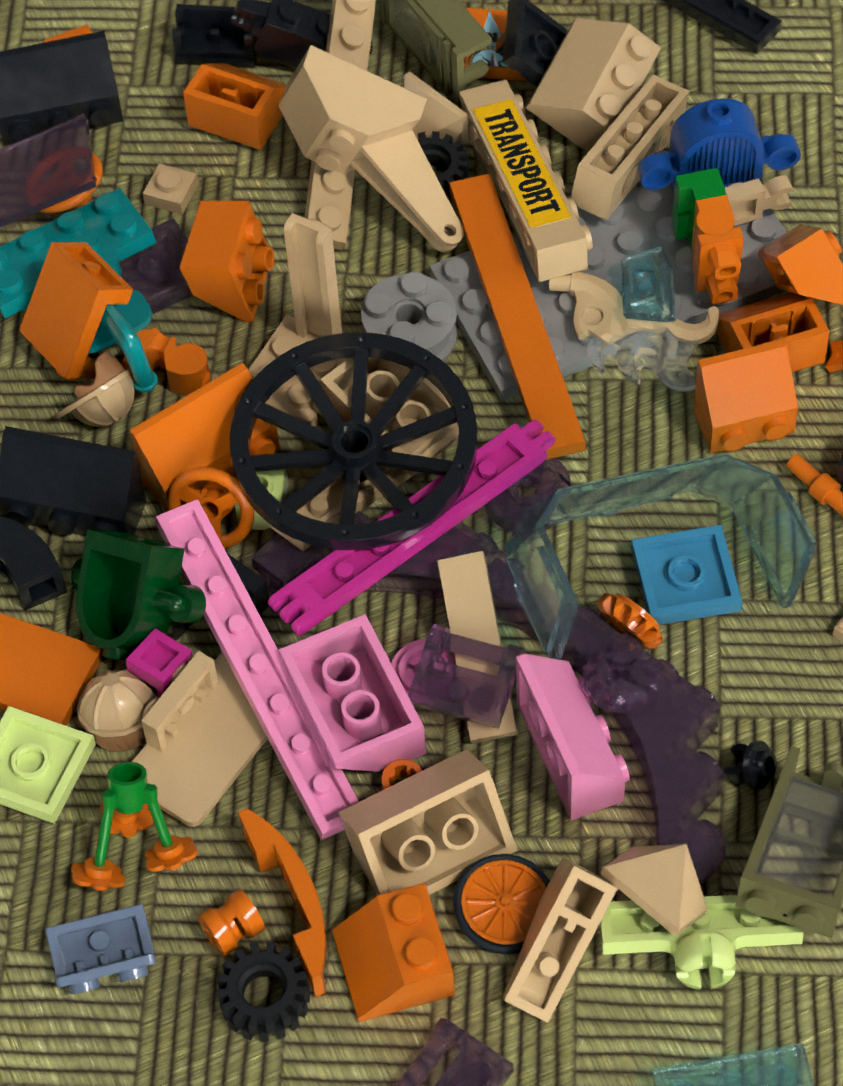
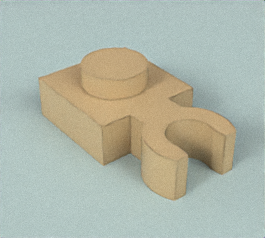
[725,175,793,226]

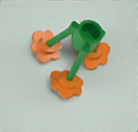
[71,762,198,891]

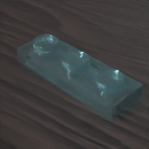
[652,1043,814,1086]

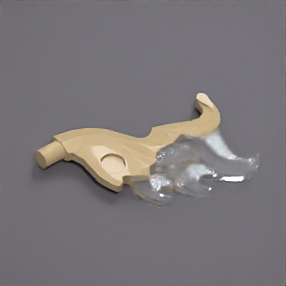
[549,272,719,392]

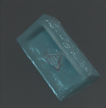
[621,246,676,322]

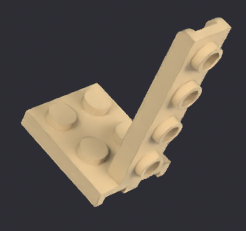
[248,213,348,427]

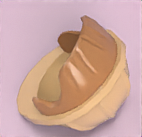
[54,350,135,427]
[77,670,157,752]

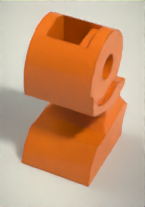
[122,328,211,396]

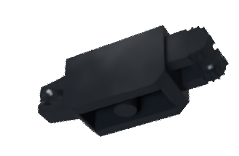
[230,0,373,69]

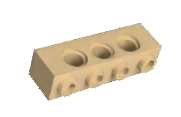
[571,74,690,220]

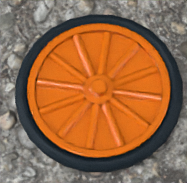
[453,854,550,954]

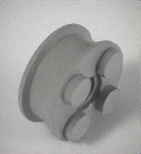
[361,272,457,362]

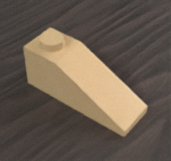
[502,857,618,1023]

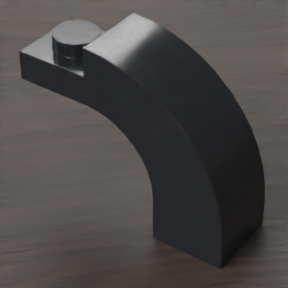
[0,516,67,611]

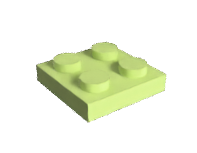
[0,706,96,824]

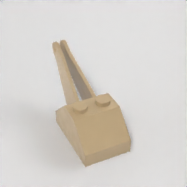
[278,45,464,253]

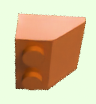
[693,339,798,454]
[332,883,455,1022]

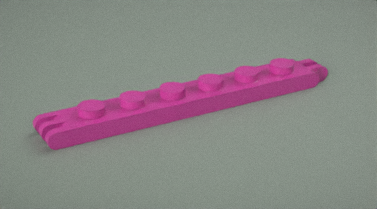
[268,420,556,636]

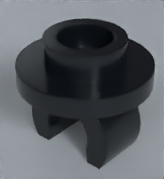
[723,741,776,789]

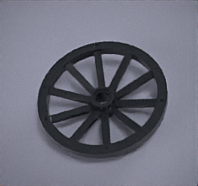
[230,332,478,550]

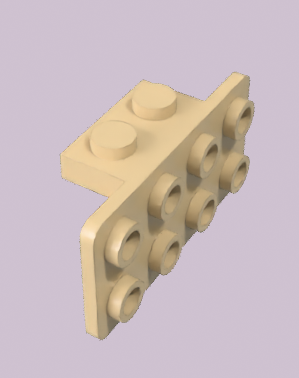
[132,651,268,827]

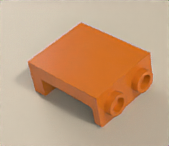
[19,242,134,380]

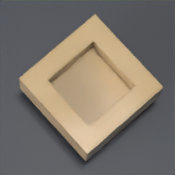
[143,163,199,215]

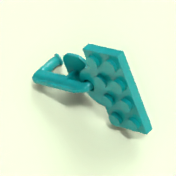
[0,188,158,393]

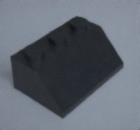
[0,30,124,146]
[0,426,147,536]

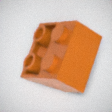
[183,63,286,150]
[179,201,275,322]
[757,224,843,305]
[716,292,830,372]

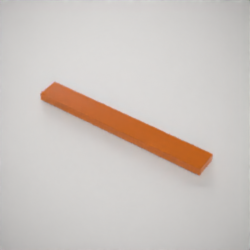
[449,173,586,460]

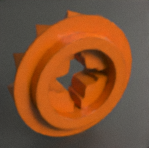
[597,593,663,649]

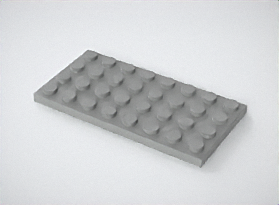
[429,184,787,401]

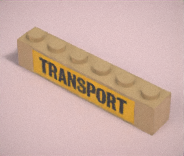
[459,80,593,282]

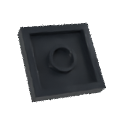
[495,0,568,87]

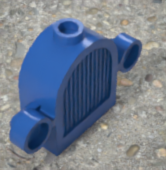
[638,99,801,193]

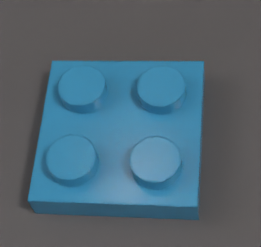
[631,525,742,625]

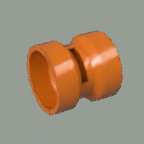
[197,889,266,957]

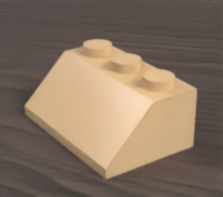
[526,18,661,153]
[338,749,518,896]

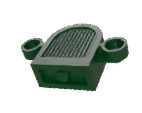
[71,529,206,660]

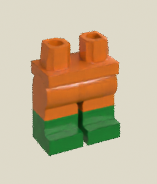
[671,168,744,304]

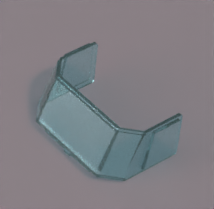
[504,454,817,660]

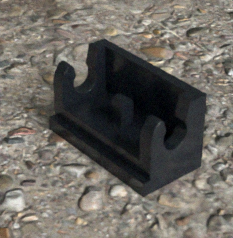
[172,4,257,69]

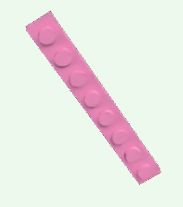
[156,499,359,841]

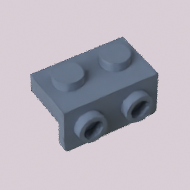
[45,904,157,995]

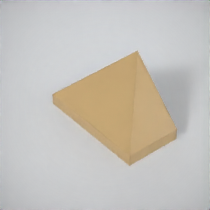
[404,71,469,146]
[600,844,708,937]

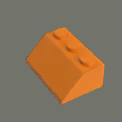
[129,362,280,512]

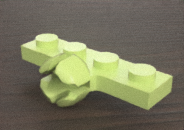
[600,895,804,990]

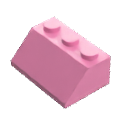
[279,614,426,772]
[516,654,630,821]

